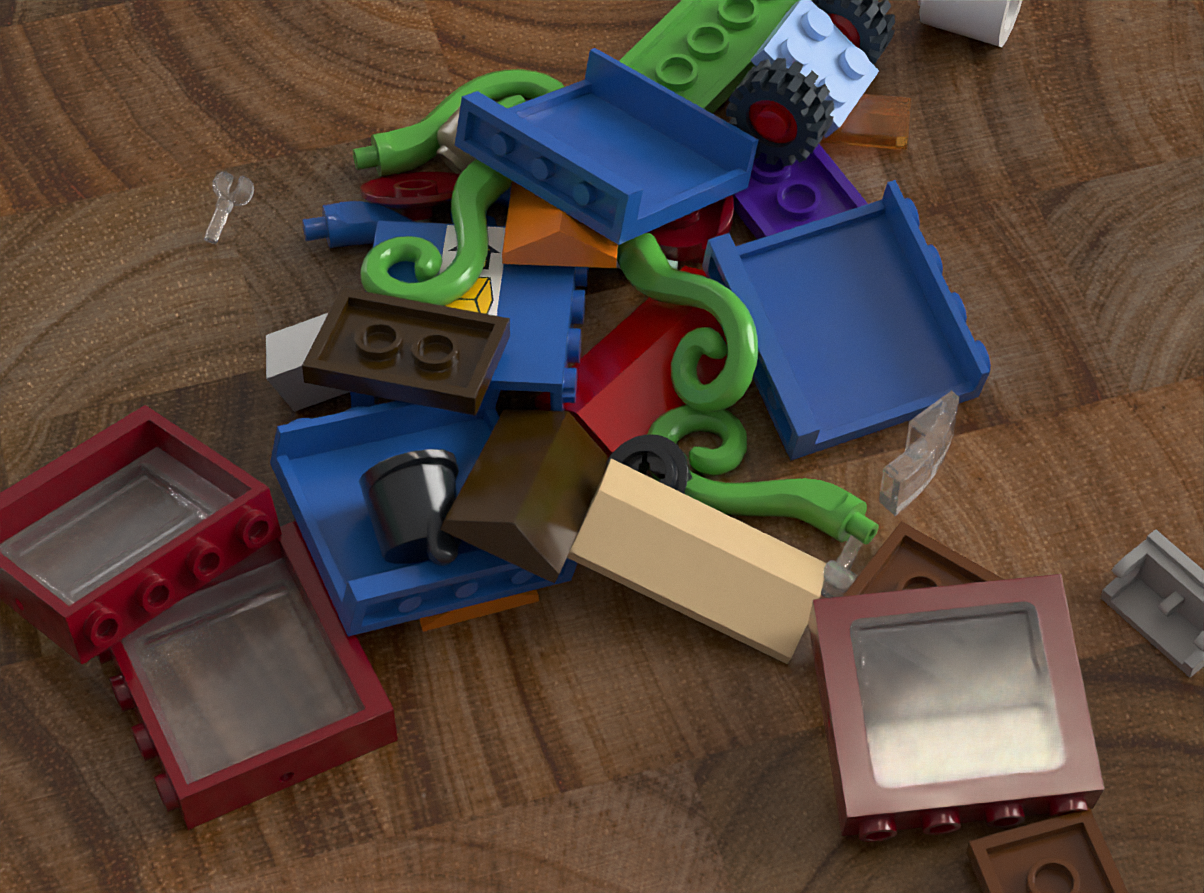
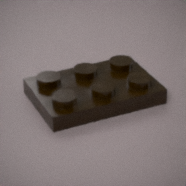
[302,287,510,416]

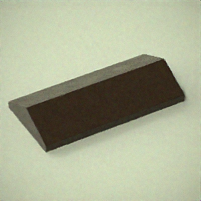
[440,409,609,584]

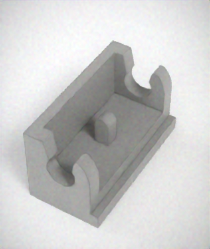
[1101,529,1204,677]

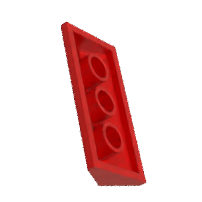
[535,266,727,457]

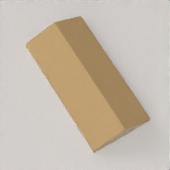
[567,459,827,664]

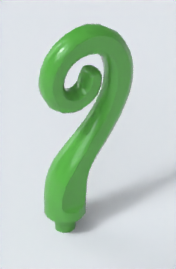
[353,69,565,177]
[361,159,512,306]
[617,233,758,413]
[647,404,879,545]

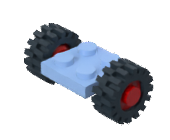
[726,0,896,166]

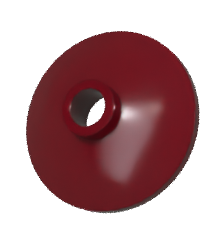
[360,172,460,220]

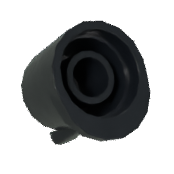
[359,449,462,566]

